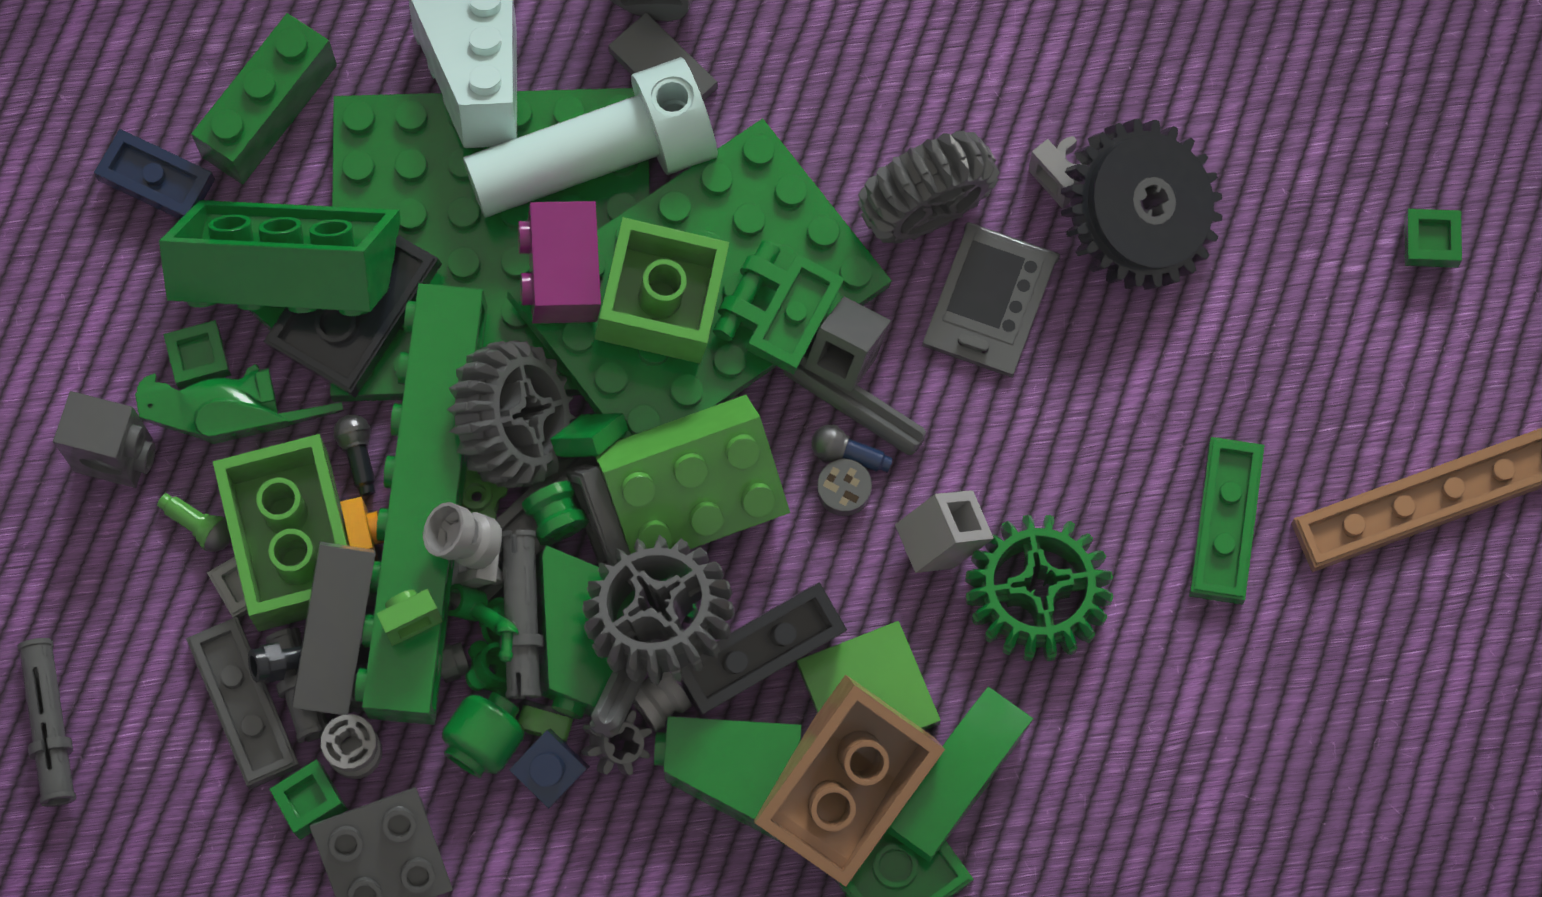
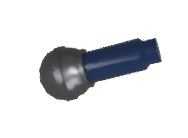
[812,425,893,473]

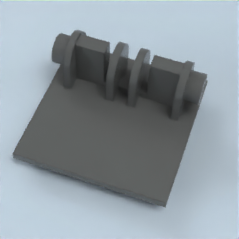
[309,787,453,897]

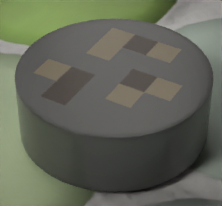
[817,459,872,516]

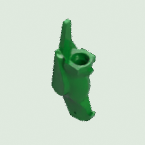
[135,364,344,444]

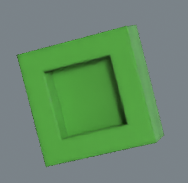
[376,588,443,646]

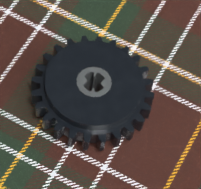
[1061,119,1223,290]

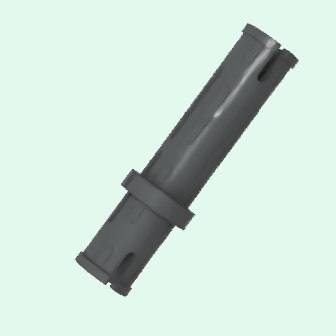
[499,529,544,699]
[17,638,76,807]

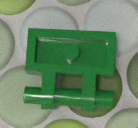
[713,240,845,375]

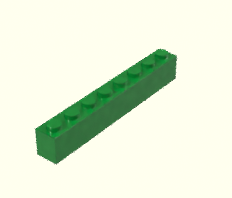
[355,283,488,725]

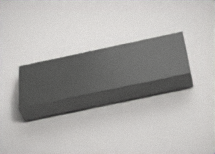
[292,541,376,715]
[186,617,301,790]

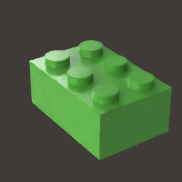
[594,395,790,554]
[212,434,350,632]

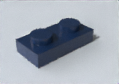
[94,129,215,219]

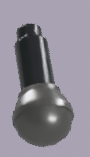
[333,415,376,497]

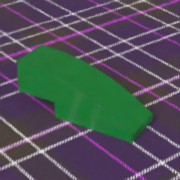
[886,687,1033,862]

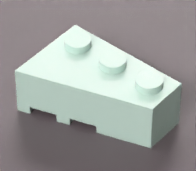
[409,0,517,148]

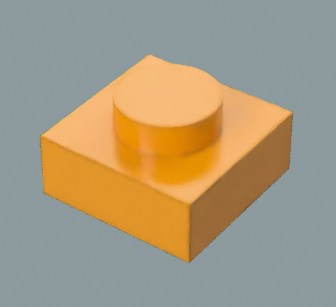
[340,497,384,561]

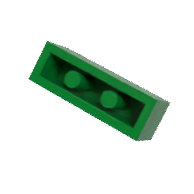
[191,13,337,185]

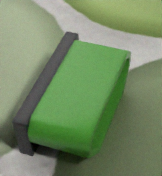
[518,699,575,742]

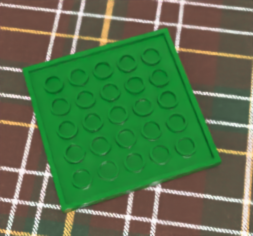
[330,88,650,402]

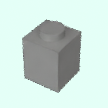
[895,490,994,573]

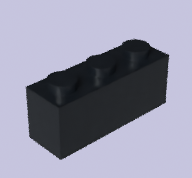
[680,582,847,714]

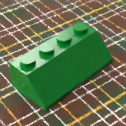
[159,200,401,316]

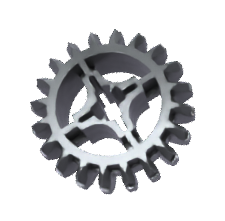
[858,131,1000,243]
[446,340,576,489]
[582,535,735,686]

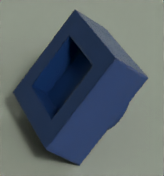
[509,728,590,809]

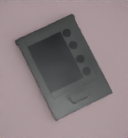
[922,222,1060,378]

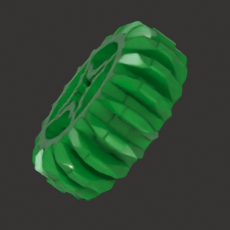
[965,514,1113,661]

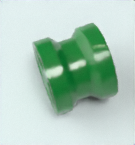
[521,481,589,546]

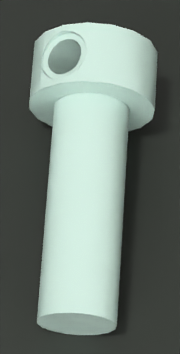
[463,57,718,218]

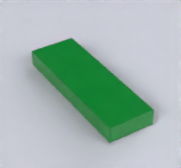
[1189,437,1265,605]

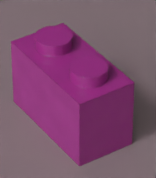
[518,201,601,324]

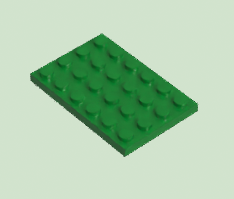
[507,118,892,440]

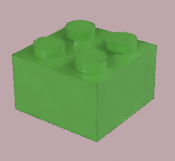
[595,217,729,364]

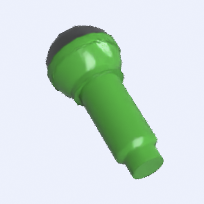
[157,493,231,552]

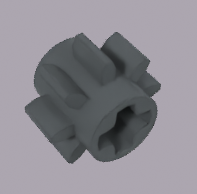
[581,710,652,775]

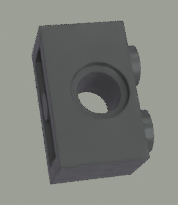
[53,391,156,488]

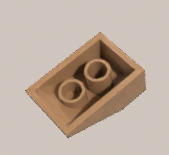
[754,675,945,887]

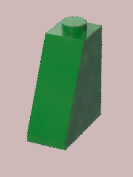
[536,545,635,719]
[654,716,801,844]

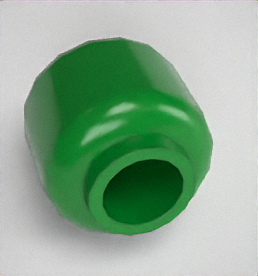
[442,692,525,778]

